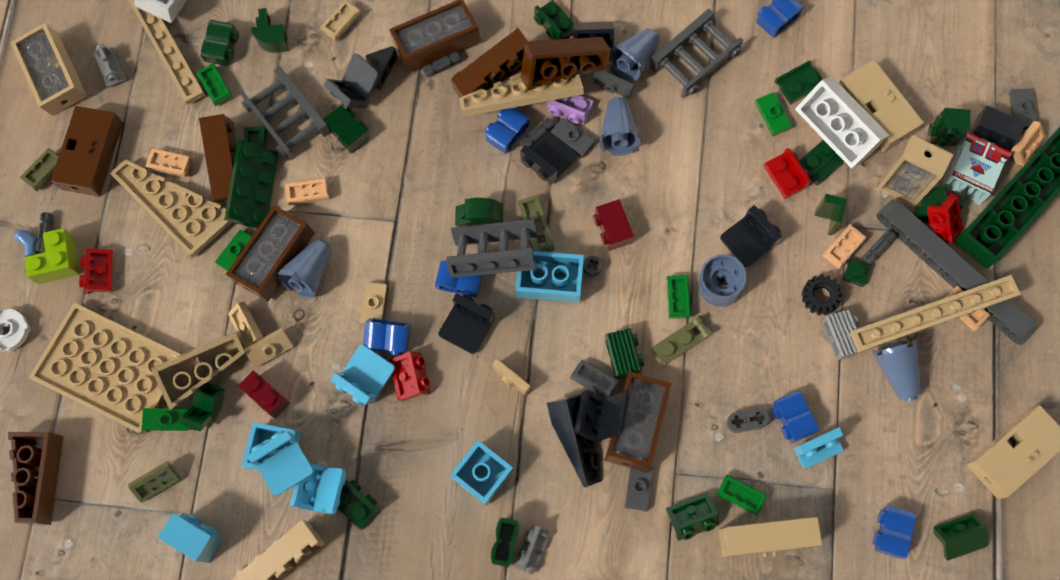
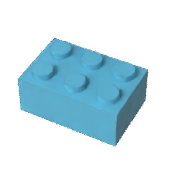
[515,251,584,303]

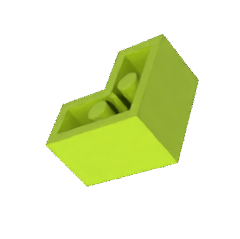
[24,228,79,284]

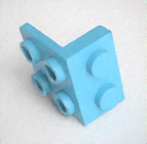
[330,345,395,405]
[247,431,313,496]
[289,463,346,515]

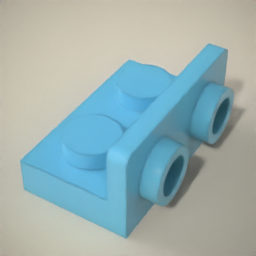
[794,428,844,469]

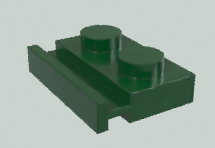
[775,60,823,105]
[799,139,844,186]

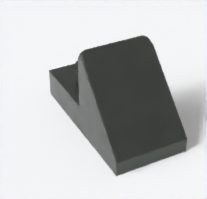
[365,46,398,90]

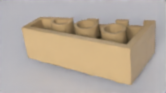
[151,332,245,410]
[232,520,327,580]

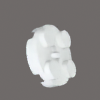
[0,309,31,352]

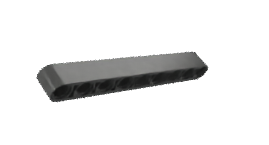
[876,199,1038,345]

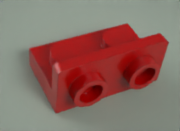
[764,148,810,199]
[927,194,963,244]
[79,248,113,294]
[389,351,431,401]

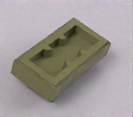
[20,148,59,192]
[128,461,181,503]

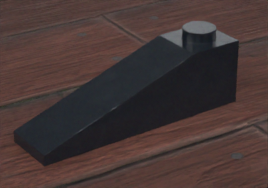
[547,391,601,488]

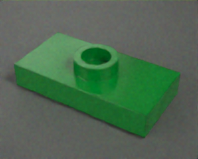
[196,63,233,106]
[755,92,792,136]
[215,229,252,271]
[666,275,691,319]
[142,408,189,431]
[716,474,767,516]

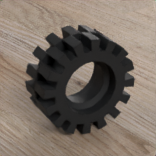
[801,274,843,316]

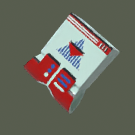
[942,131,1013,205]

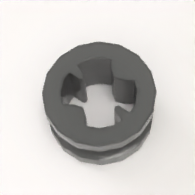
[583,256,602,277]

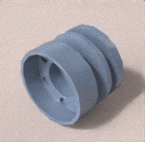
[699,255,746,307]

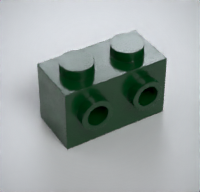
[928,108,971,147]

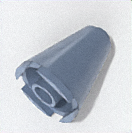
[609,29,659,81]
[599,97,641,156]
[278,239,332,299]
[872,339,921,402]

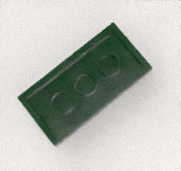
[224,139,279,229]

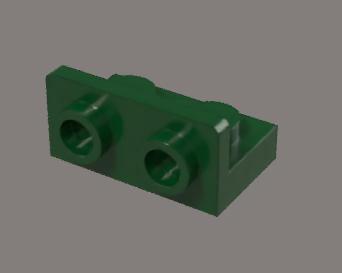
[534,0,574,40]
[338,479,380,531]
[666,493,719,541]

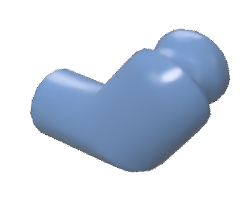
[14,229,37,257]

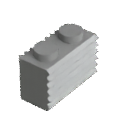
[821,309,864,361]

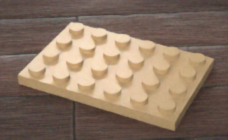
[28,303,182,435]

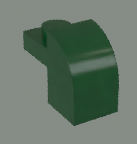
[251,8,289,53]
[914,186,965,224]
[455,197,503,227]
[180,382,225,431]

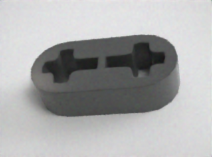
[726,408,769,433]

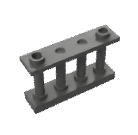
[650,8,743,99]
[240,66,330,161]
[446,219,538,278]

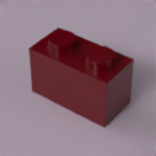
[593,199,634,251]
[238,370,290,419]

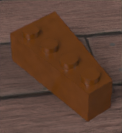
[451,28,528,98]
[520,37,611,91]
[199,114,237,202]
[8,432,63,525]

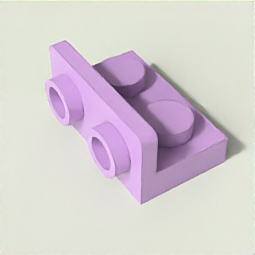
[547,95,594,125]

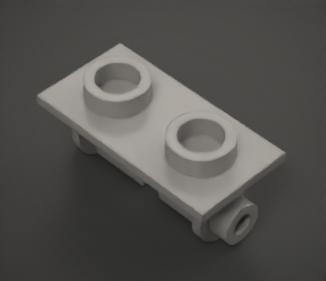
[94,44,126,88]
[514,525,549,575]

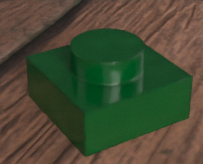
[244,126,266,148]
[842,259,871,287]

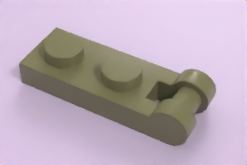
[518,195,555,252]
[652,315,714,366]

